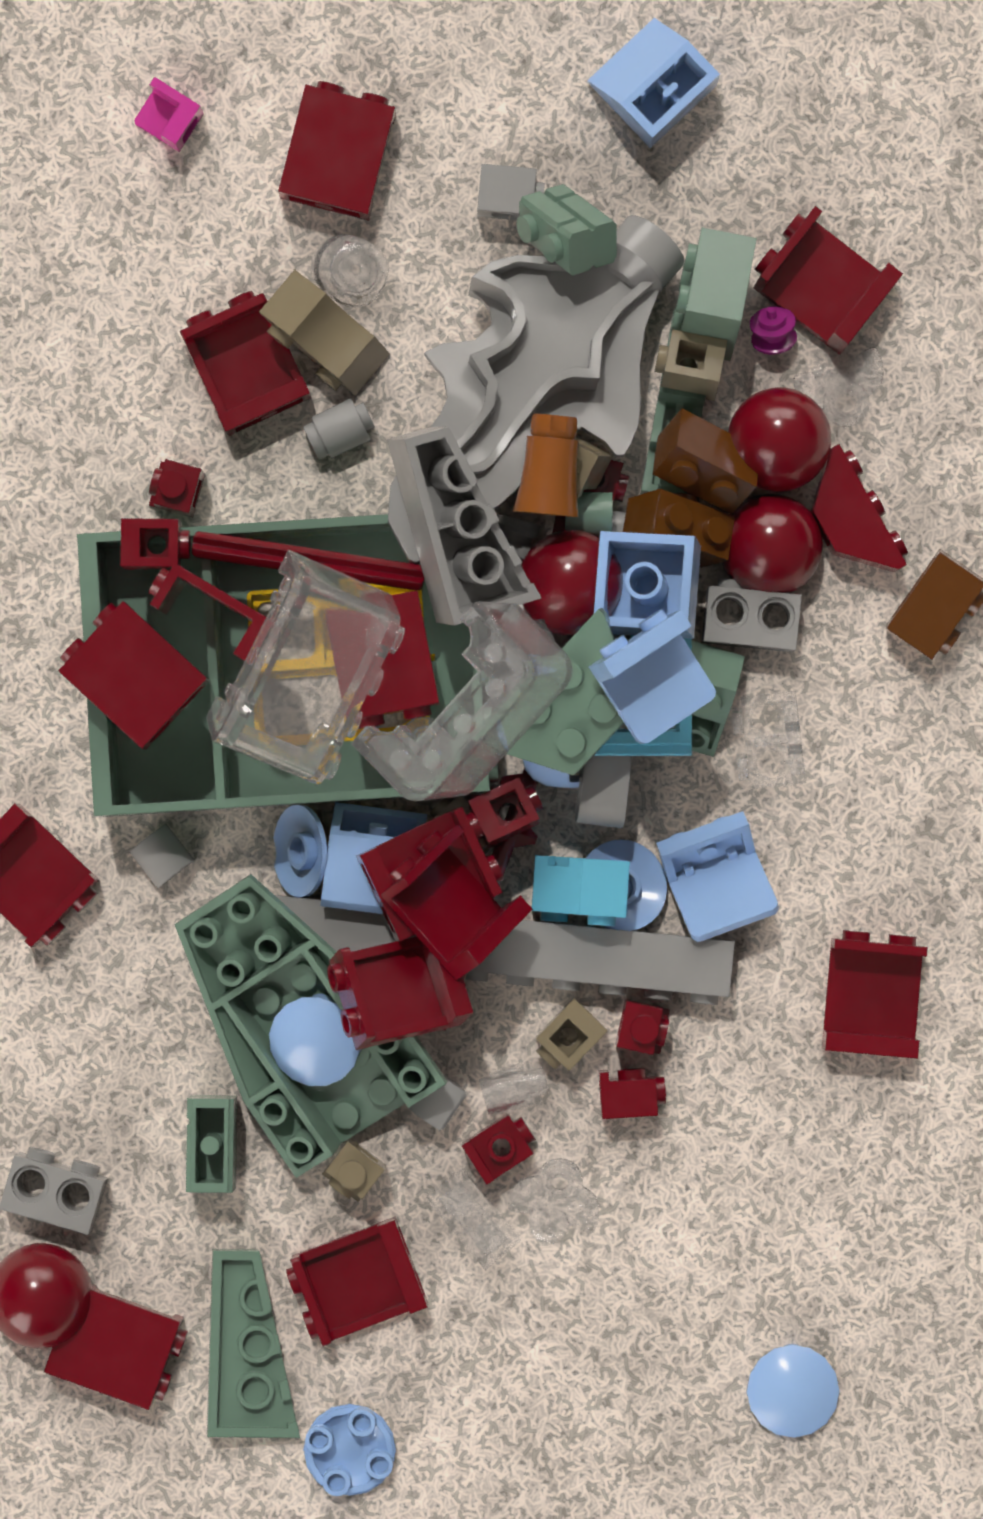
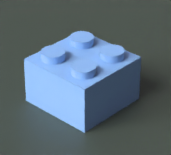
[594,531,701,639]

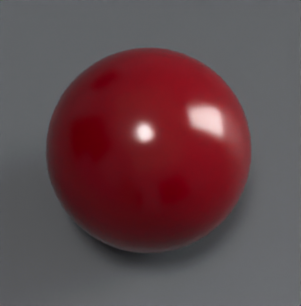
[728,387,832,492]
[721,494,823,594]
[521,530,623,635]
[0,1243,92,1349]

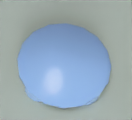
[269,994,362,1086]
[746,1344,839,1438]
[303,1404,396,1496]

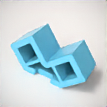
[532,855,630,926]

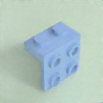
[589,609,716,744]
[656,811,779,942]

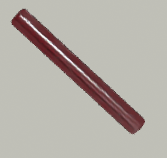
[192,531,425,591]

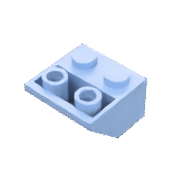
[587,18,720,148]
[320,802,427,914]

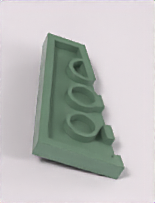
[206,1249,300,1438]

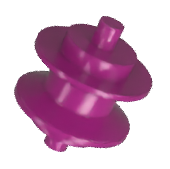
[749,307,797,355]

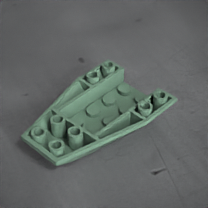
[175,874,448,1178]

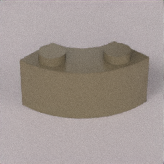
[259,269,390,396]

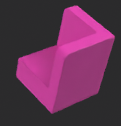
[134,77,204,152]

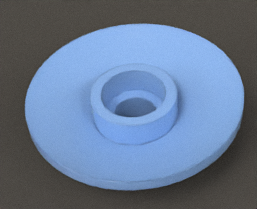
[273,805,328,898]
[586,840,667,931]

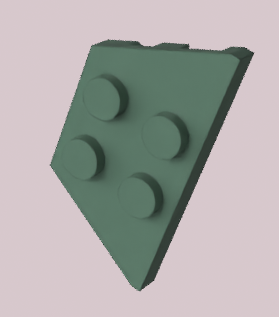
[476,608,624,775]

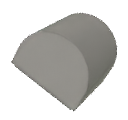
[130,824,195,889]
[409,1074,466,1131]

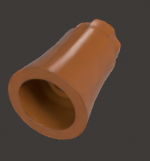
[513,414,579,517]

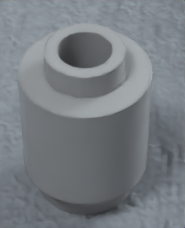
[303,398,375,459]

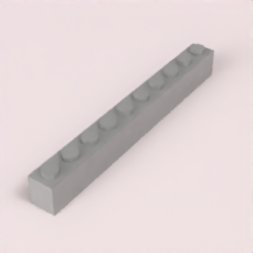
[275,895,735,1005]

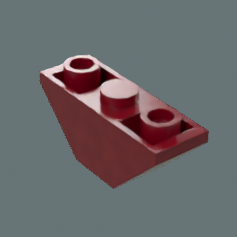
[810,444,908,572]

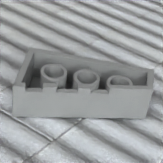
[387,426,541,626]

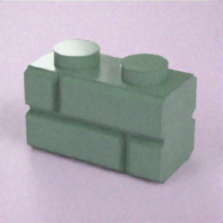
[516,184,617,276]
[186,1095,237,1193]

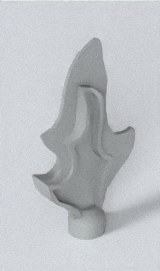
[388,215,685,564]

